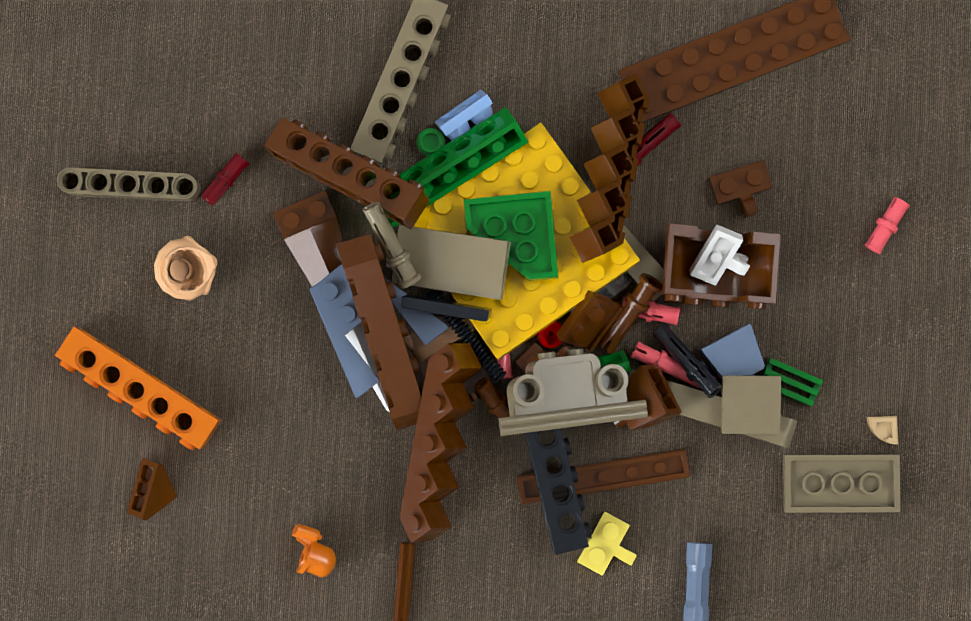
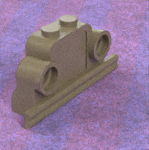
[498,348,648,436]

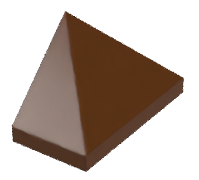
[126,458,177,520]

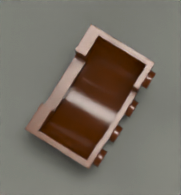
[662,223,781,309]

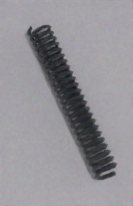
[426,289,507,384]

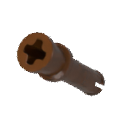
[598,273,663,354]

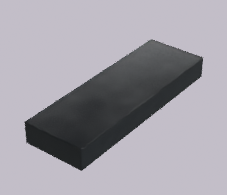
[401,295,492,322]

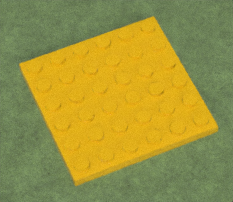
[414,123,640,360]

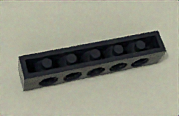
[524,428,592,555]

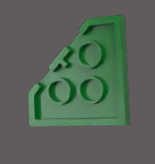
[464,191,559,281]

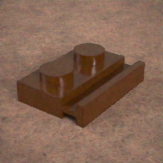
[556,290,624,352]

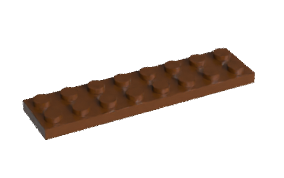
[618,0,851,123]

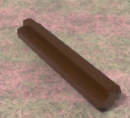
[393,542,416,621]

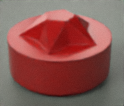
[536,320,563,348]

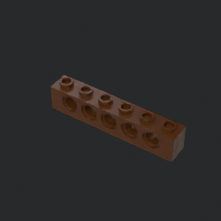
[264,117,429,230]

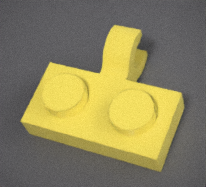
[577,511,637,576]

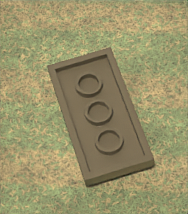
[783,454,900,513]

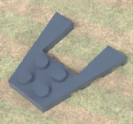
[309,265,449,399]

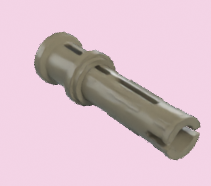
[363,201,421,289]

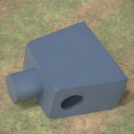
[699,324,765,381]

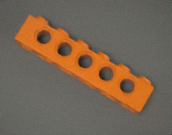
[55,327,222,451]

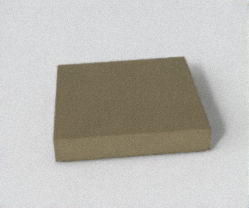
[721,375,781,434]

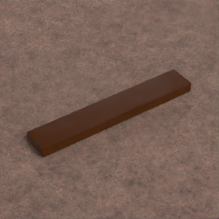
[516,448,690,505]

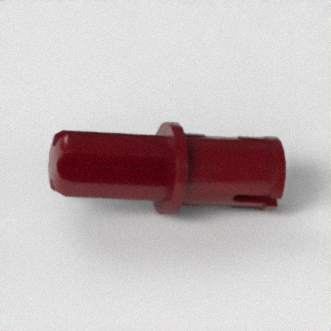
[201,153,250,206]

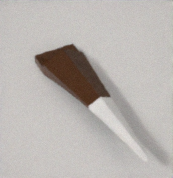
[273,190,390,412]

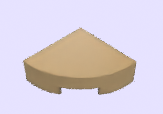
[867,416,898,444]

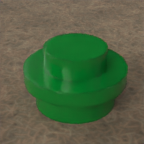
[417,128,445,156]

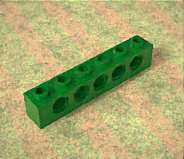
[364,107,528,228]

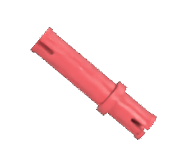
[631,341,716,390]

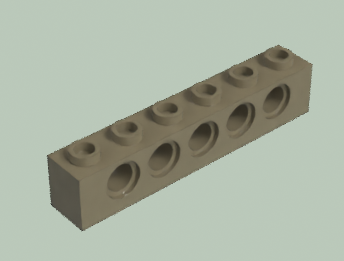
[351,0,452,166]

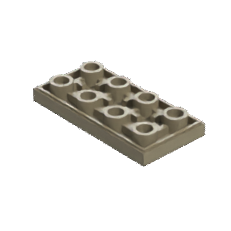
[392,225,511,300]

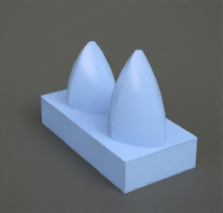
[434,89,493,141]

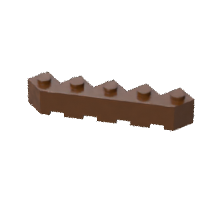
[570,73,649,263]
[337,234,422,430]
[399,343,482,543]

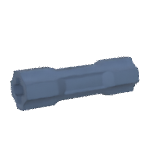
[683,542,712,621]

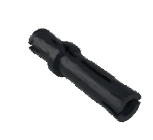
[654,324,722,398]

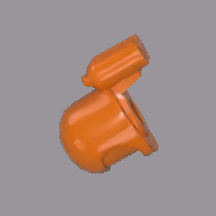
[292,523,336,578]

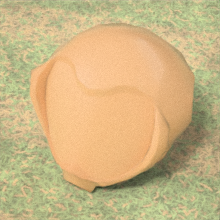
[154,236,217,301]

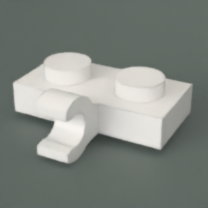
[689,224,750,286]

